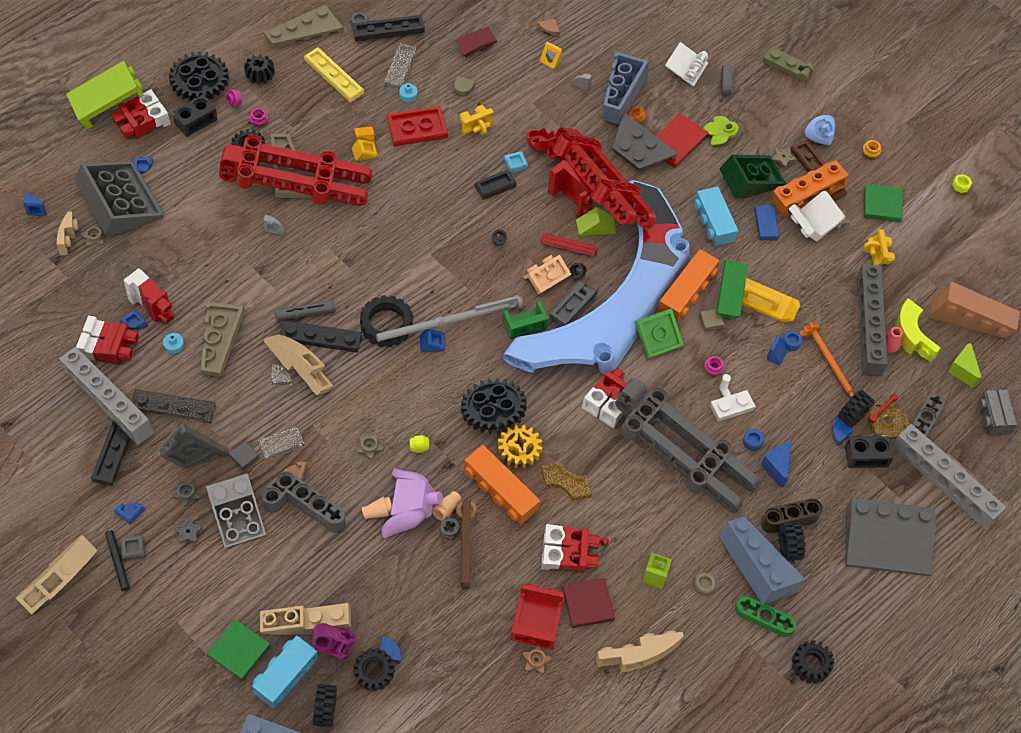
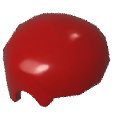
[526,128,555,152]

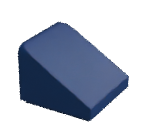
[23,193,47,215]
[419,329,445,352]
[767,335,787,365]

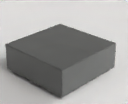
[229,441,259,470]
[121,535,145,561]

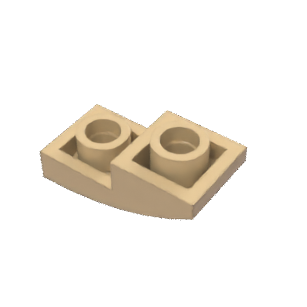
[57,211,79,256]

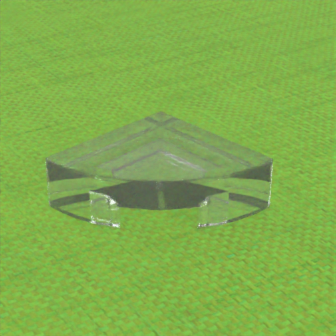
[271,364,292,386]

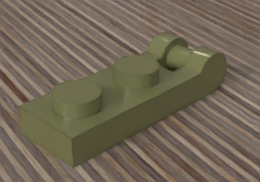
[763,47,815,82]

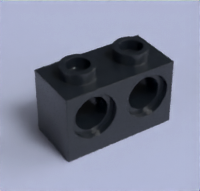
[172,95,218,137]
[845,435,894,468]

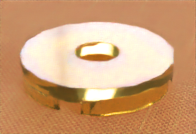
[867,402,909,440]

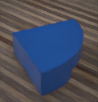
[133,157,153,174]
[119,310,148,330]
[832,418,853,445]
[114,503,145,525]
[380,636,401,663]

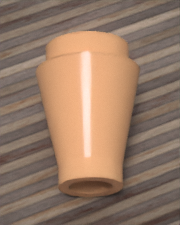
[432,491,462,521]
[362,496,392,520]

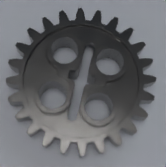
[169,51,229,101]
[461,378,527,434]

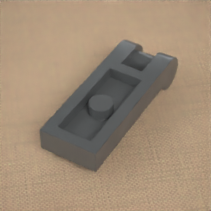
[550,281,598,326]

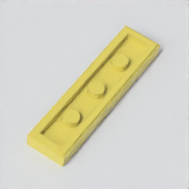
[304,48,364,102]

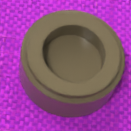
[694,573,716,595]

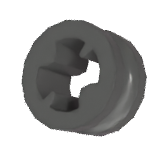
[440,518,459,540]

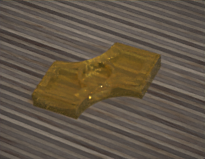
[541,462,592,501]

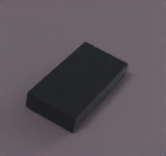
[475,170,516,200]

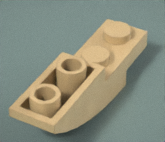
[264,334,333,396]
[15,535,97,614]
[260,603,351,635]
[596,631,683,673]

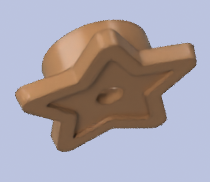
[523,646,551,673]

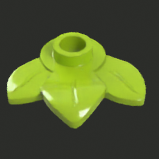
[703,116,739,146]

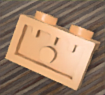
[523,254,571,294]

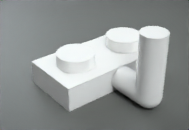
[710,374,756,422]

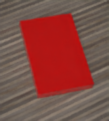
[387,106,448,147]
[656,113,709,168]

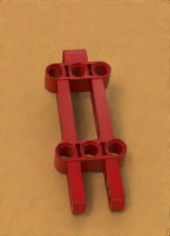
[546,127,656,228]
[219,134,372,206]

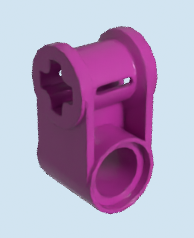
[312,623,357,660]

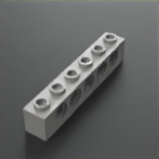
[59,347,155,445]
[892,424,1007,530]

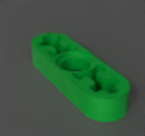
[735,596,797,637]

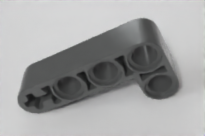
[262,471,346,533]

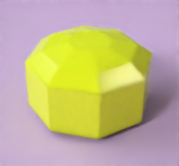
[952,174,972,193]
[410,435,429,453]

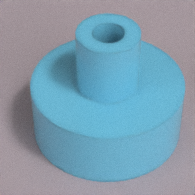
[399,83,417,102]
[163,333,184,354]

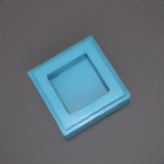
[504,151,528,173]

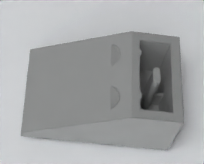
[205,473,266,548]

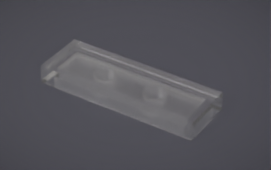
[384,43,416,90]

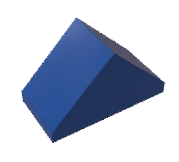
[761,441,791,487]

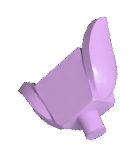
[382,467,443,538]

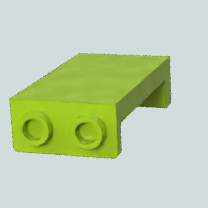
[66,61,144,129]

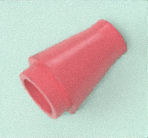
[886,327,903,353]

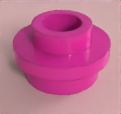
[226,89,242,108]
[250,108,268,126]
[704,356,724,376]

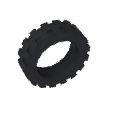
[360,295,413,347]

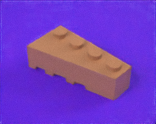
[928,281,1020,339]

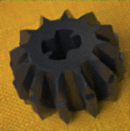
[244,54,275,85]

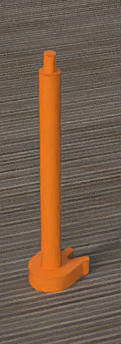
[799,322,854,397]

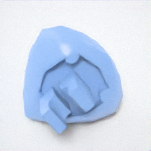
[805,115,835,145]

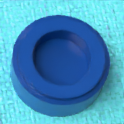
[783,331,803,351]
[743,430,764,451]

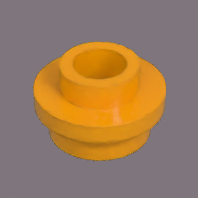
[863,140,881,158]

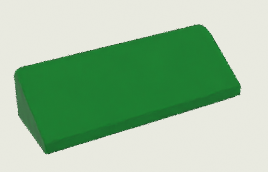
[716,260,748,320]

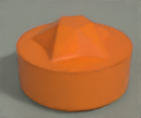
[628,107,646,123]

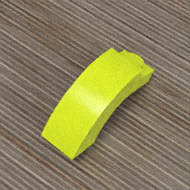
[895,298,941,362]

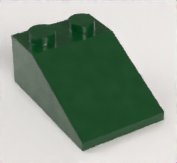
[719,155,787,198]

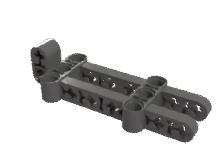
[615,378,761,513]

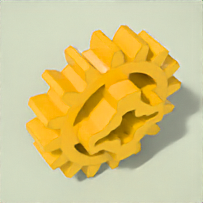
[498,425,542,468]

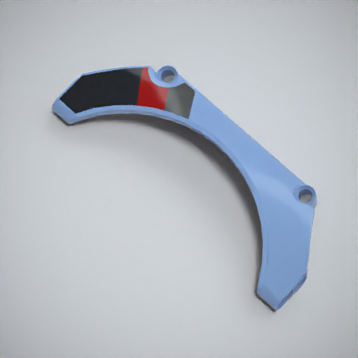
[502,180,691,374]

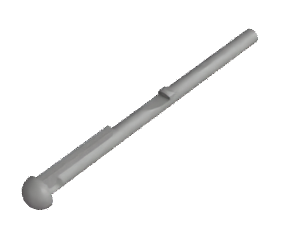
[376,295,524,342]

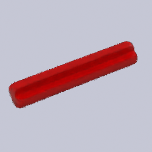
[541,233,597,257]

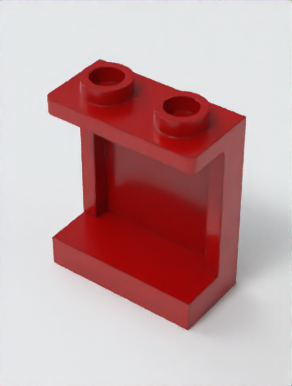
[548,160,594,218]
[510,584,565,650]

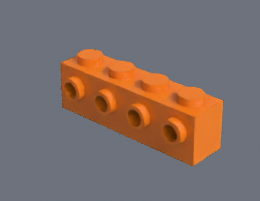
[772,160,849,217]
[657,249,720,322]
[464,445,541,525]

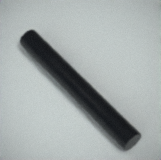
[105,530,130,591]

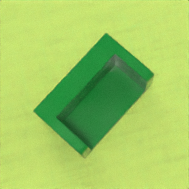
[502,301,548,340]

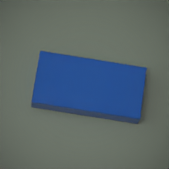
[754,206,779,240]

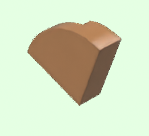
[538,19,560,36]
[283,462,308,481]

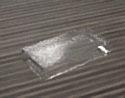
[258,426,305,460]

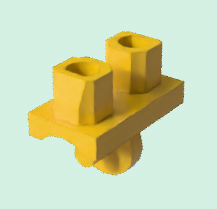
[460,105,494,135]
[863,229,895,266]

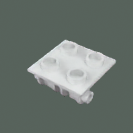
[665,42,708,87]

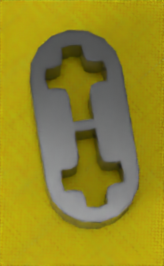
[721,65,732,95]

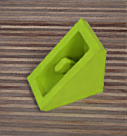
[576,207,616,237]
[948,343,982,387]
[642,553,672,589]

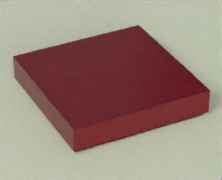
[562,578,615,628]

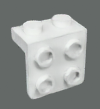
[789,191,845,242]

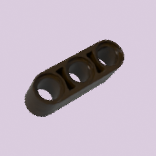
[761,498,823,533]

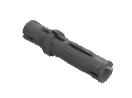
[275,299,336,322]

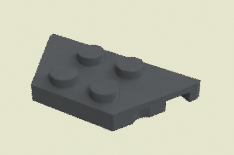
[612,112,677,171]
[160,424,229,469]

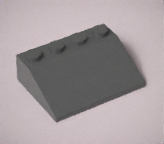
[75,161,164,235]
[846,498,936,576]

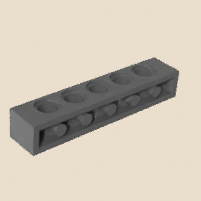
[857,264,887,376]

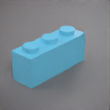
[693,187,738,247]
[252,636,318,710]

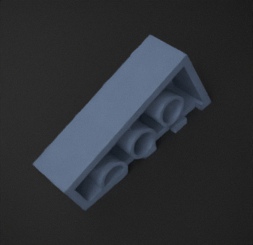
[719,517,806,605]

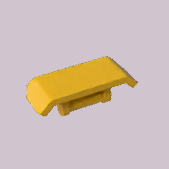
[742,278,800,322]

